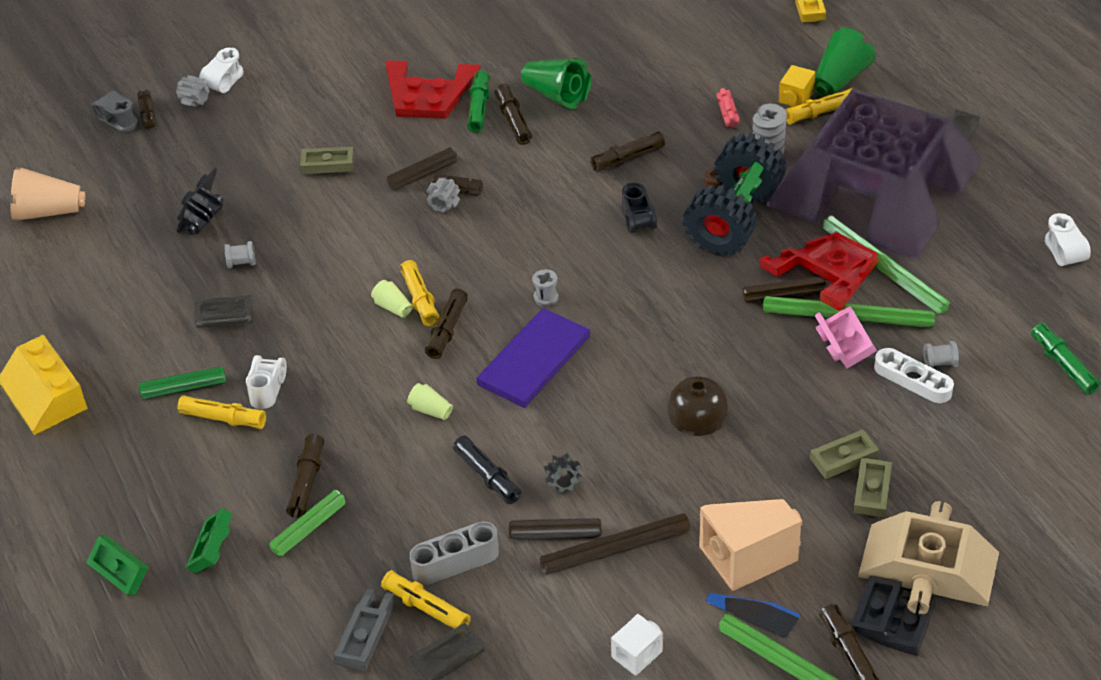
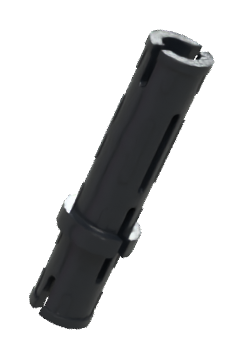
[453,435,522,505]

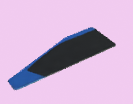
[705,593,800,638]

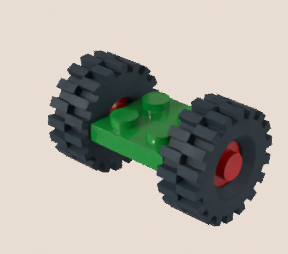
[682,133,786,256]

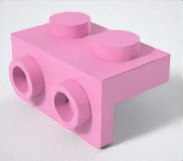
[815,306,877,369]

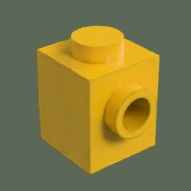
[779,65,815,107]

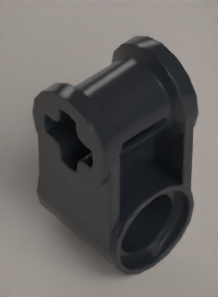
[622,182,657,233]

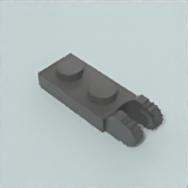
[333,588,395,672]

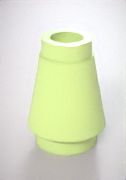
[371,280,413,318]
[407,383,453,420]

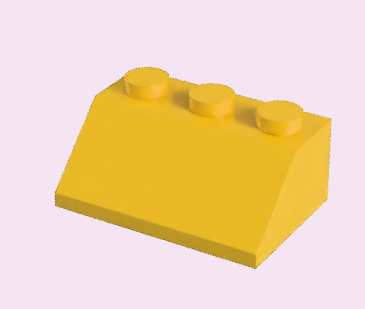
[0,334,88,435]

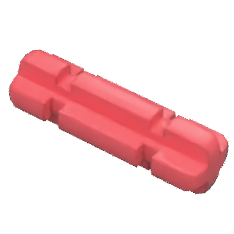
[716,88,740,129]

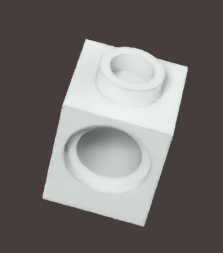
[611,614,663,676]

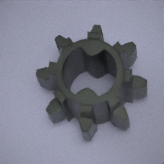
[544,453,582,494]

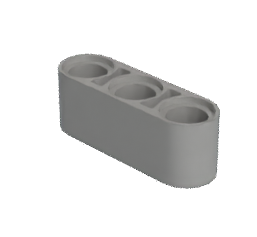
[409,521,499,585]

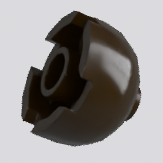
[668,376,728,436]

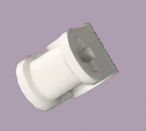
[199,48,243,93]
[1044,213,1091,266]
[246,355,287,409]

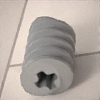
[752,104,787,155]

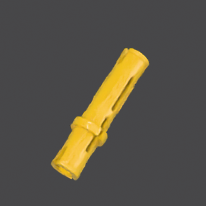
[785,88,859,125]
[400,260,440,327]
[177,395,266,429]
[381,570,471,634]

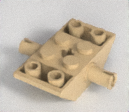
[858,501,999,614]

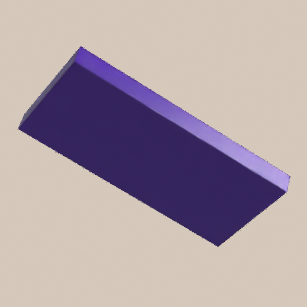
[476,308,590,408]

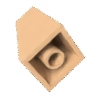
[699,499,802,591]

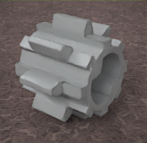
[176,75,209,107]
[426,177,460,213]

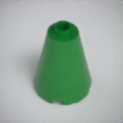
[814,27,876,97]
[521,58,592,109]

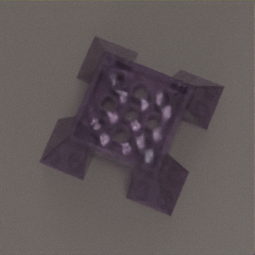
[767,88,982,259]

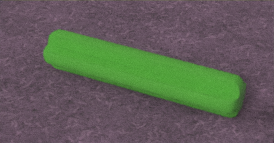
[269,490,346,557]

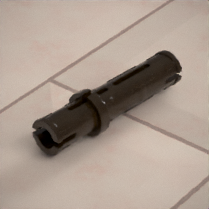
[494,84,533,145]
[590,131,665,172]
[425,288,468,359]
[286,434,325,518]
[819,604,880,680]

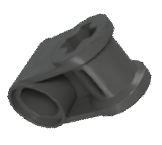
[91,90,139,132]

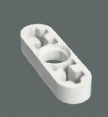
[874,348,954,403]

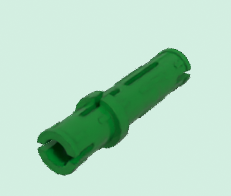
[467,70,490,133]
[1031,322,1101,395]

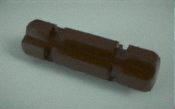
[137,90,156,128]
[431,174,483,195]

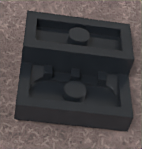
[851,576,935,656]

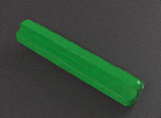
[139,366,226,399]

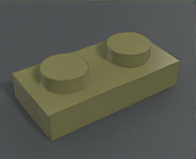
[300,147,354,174]
[810,429,879,479]
[853,458,892,517]

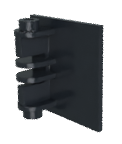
[176,168,224,235]

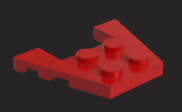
[385,60,481,119]
[759,232,878,311]

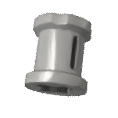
[225,241,256,269]
[532,269,559,307]
[923,341,959,368]

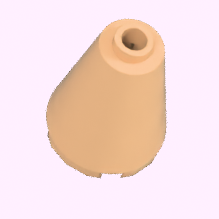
[10,167,86,220]

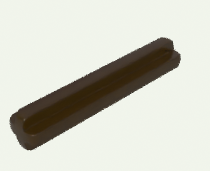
[387,147,458,190]
[743,276,826,303]
[509,518,602,539]

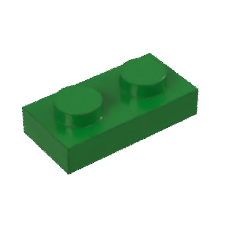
[186,508,233,574]
[86,535,148,595]

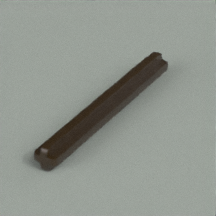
[540,513,690,574]

